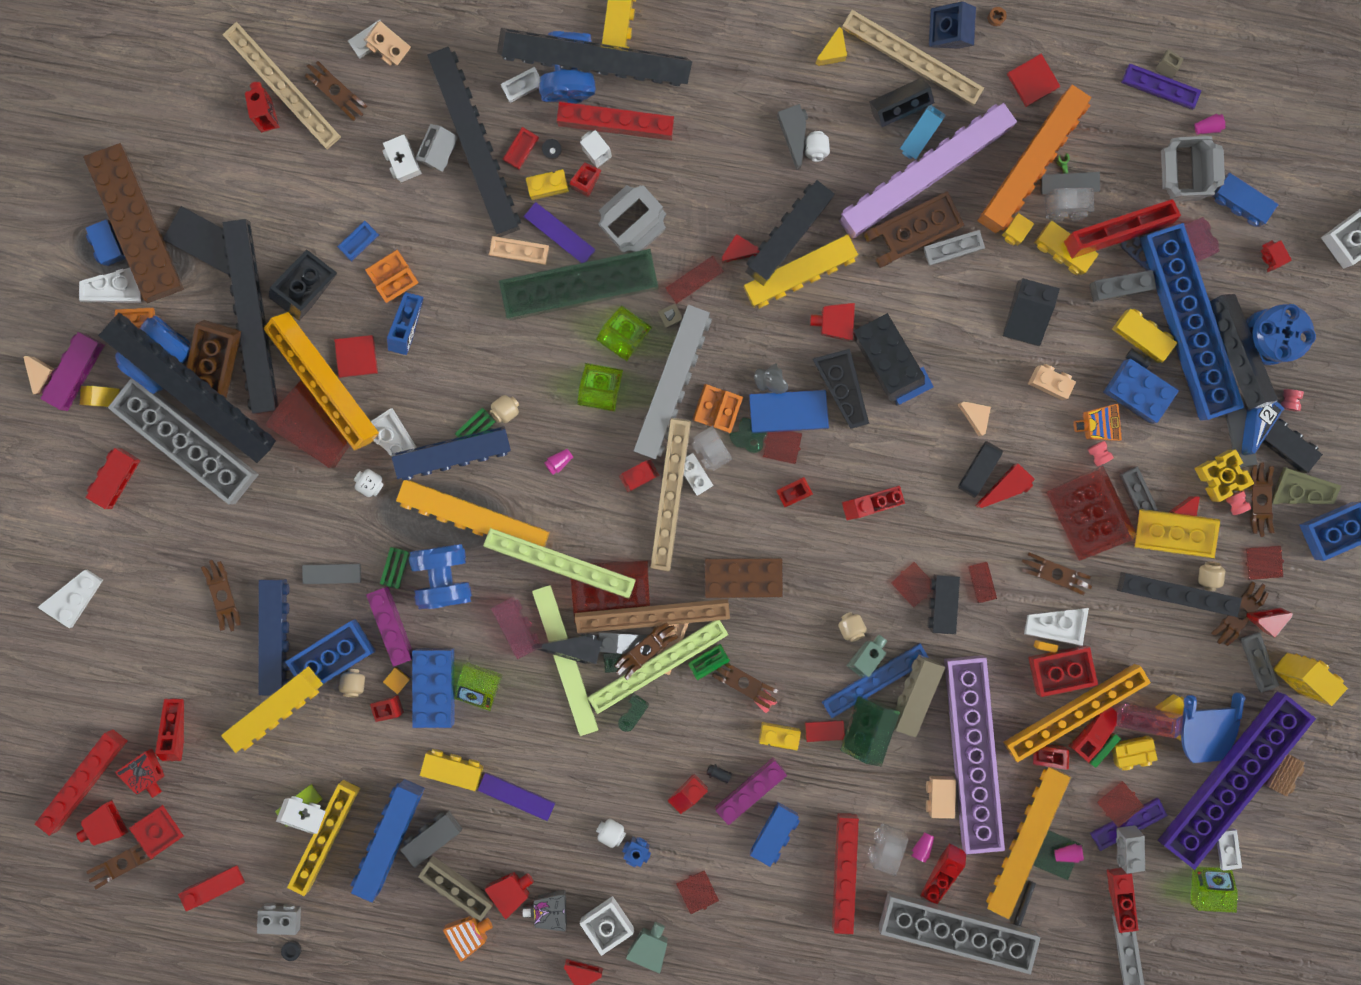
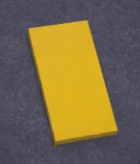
[1134,509,1220,558]

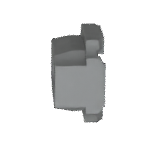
[1161,136,1225,202]
[598,185,666,255]

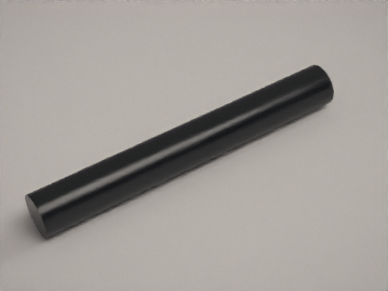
[1013,880,1036,926]

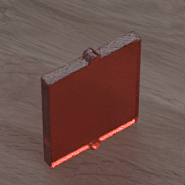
[763,431,802,464]
[1246,546,1284,580]
[891,562,932,608]
[1097,781,1144,828]
[676,870,719,914]

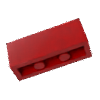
[85,448,141,509]

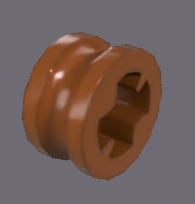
[987,7,1007,27]

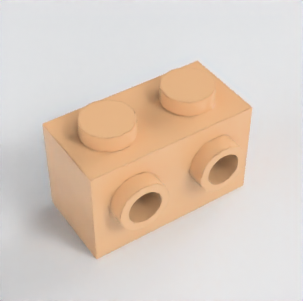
[364,21,411,66]
[1028,364,1076,400]
[926,776,956,818]

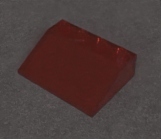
[265,380,350,468]
[1046,466,1137,561]
[570,561,650,625]

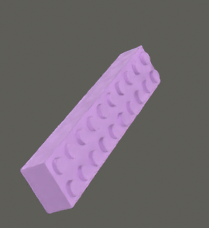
[839,103,1017,240]
[944,655,1005,854]

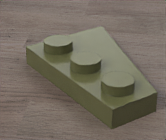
[1272,467,1341,504]

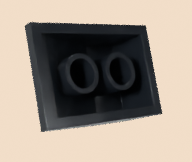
[268,249,337,321]
[1003,278,1060,346]
[532,634,602,664]

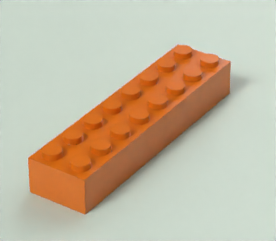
[977,84,1092,234]

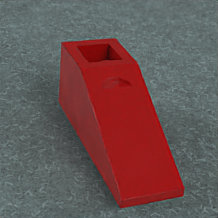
[842,485,905,520]
[1069,707,1122,763]
[920,843,966,904]
[1107,868,1139,933]

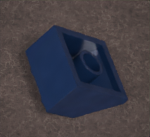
[929,1,976,49]

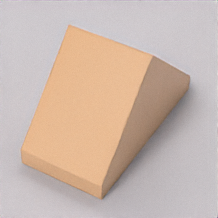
[23,356,54,395]
[958,402,991,436]

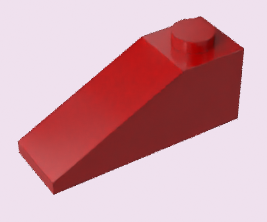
[975,463,1035,508]
[155,699,184,761]
[178,865,245,911]

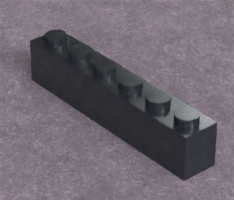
[745,180,835,286]
[1210,294,1278,410]
[1117,572,1242,617]

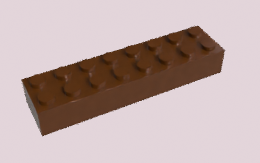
[83,143,184,303]

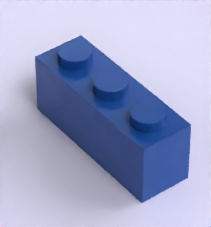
[1212,173,1278,227]
[750,802,800,867]

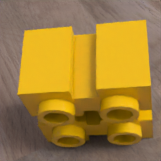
[1194,449,1254,502]

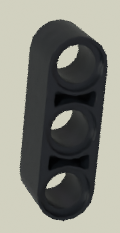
[958,441,1003,498]

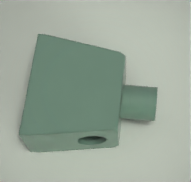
[846,635,887,678]
[626,922,668,974]

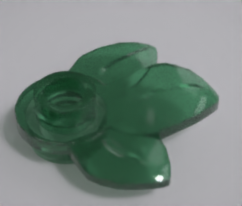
[729,417,767,453]

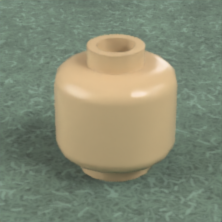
[490,395,519,423]
[1198,561,1225,591]
[838,612,867,642]
[339,669,365,698]

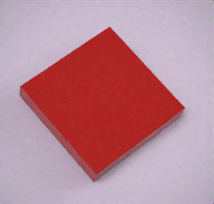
[1007,53,1061,107]
[334,335,378,378]
[129,805,184,860]

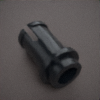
[1125,348,1152,369]
[706,764,732,784]

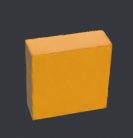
[1034,640,1058,653]
[383,667,410,694]

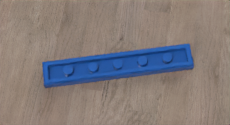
[821,643,929,718]

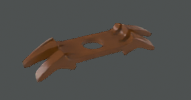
[305,61,367,121]
[1250,463,1275,537]
[1021,552,1092,596]
[201,560,240,632]
[1211,581,1269,646]
[614,622,679,680]
[712,662,779,709]
[86,843,155,890]

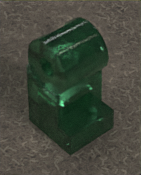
[618,693,649,732]

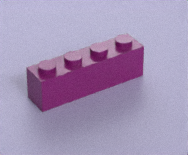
[40,332,105,411]
[366,586,413,667]
[715,757,787,825]

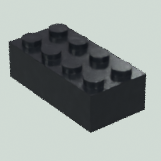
[853,313,925,402]

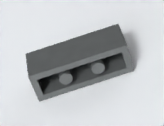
[1089,270,1156,302]
[400,811,463,868]

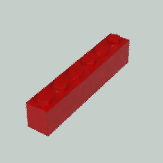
[557,102,674,141]
[1064,199,1181,259]
[34,729,128,836]
[832,813,859,934]

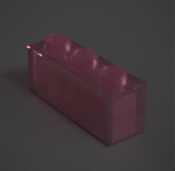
[491,596,540,660]
[1116,704,1183,738]

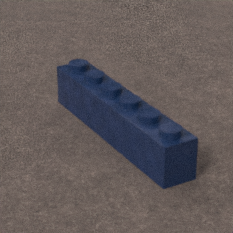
[391,426,511,480]
[258,579,290,696]

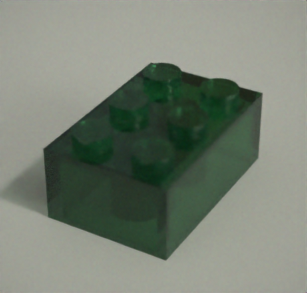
[840,696,900,767]

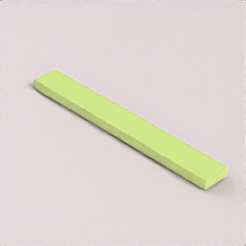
[483,528,636,599]
[532,585,599,736]
[588,620,728,714]

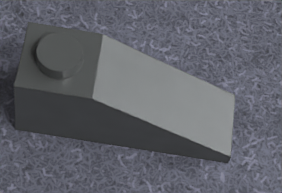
[777,104,808,170]
[599,631,651,654]

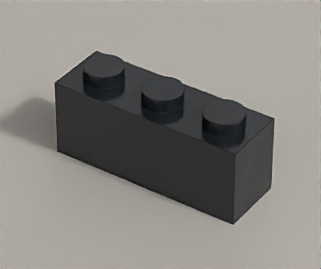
[869,77,935,127]
[1262,419,1323,473]
[927,574,960,635]

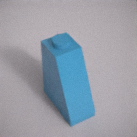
[900,105,946,159]

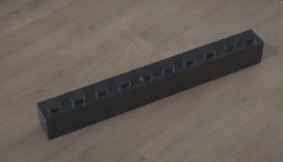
[497,28,692,86]
[427,46,521,237]
[221,219,280,414]
[98,313,276,463]

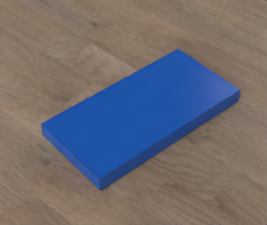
[749,390,829,433]

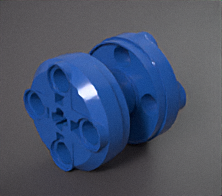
[539,31,596,103]
[1246,304,1316,365]
[115,315,191,394]
[409,544,472,609]

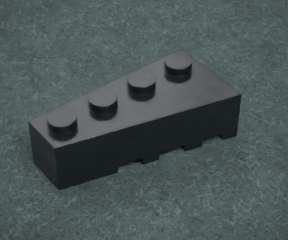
[812,349,870,429]

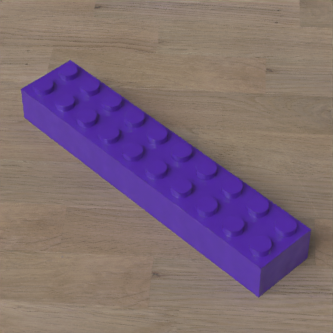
[1157,691,1316,870]

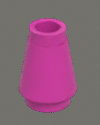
[1194,113,1226,135]
[544,448,573,475]
[911,832,935,863]
[1054,843,1084,863]

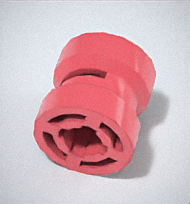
[1281,389,1304,411]
[1087,441,1114,467]
[1226,490,1251,515]

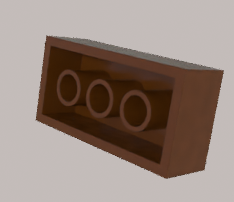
[187,320,241,399]
[705,557,783,598]

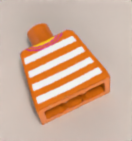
[443,916,493,962]

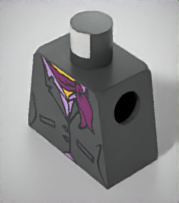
[523,890,567,931]

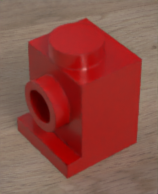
[1260,240,1292,272]

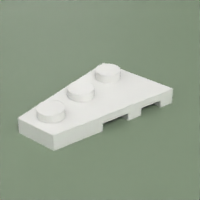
[79,268,141,303]
[371,408,416,455]
[37,570,103,628]
[1024,608,1089,646]

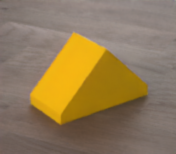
[815,27,847,66]
[79,386,120,407]

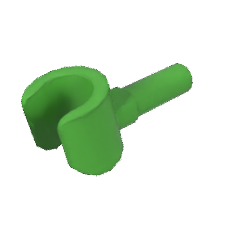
[1056,153,1070,174]

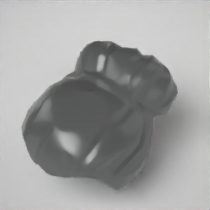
[754,363,788,394]

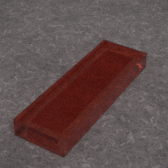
[666,256,724,304]

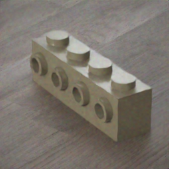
[890,654,945,737]
[418,856,493,921]

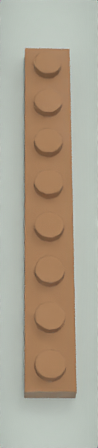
[575,599,730,633]

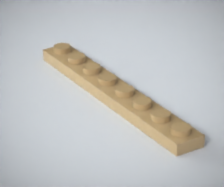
[842,10,984,106]
[222,22,341,150]
[651,418,691,571]

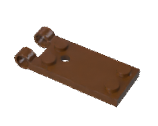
[863,191,965,268]

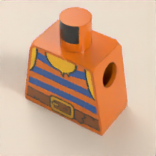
[1074,404,1122,441]

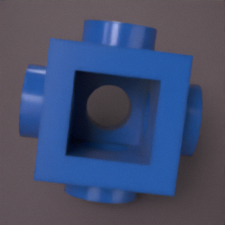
[622,836,651,867]

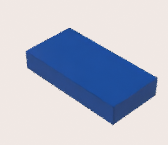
[337,221,379,261]

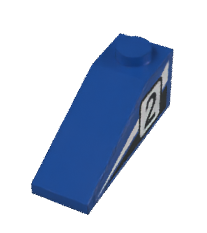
[387,292,423,355]
[1241,402,1284,456]

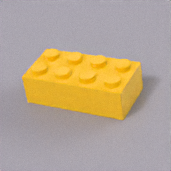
[1273,653,1348,706]

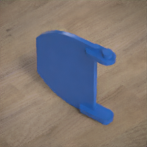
[1181,692,1245,763]

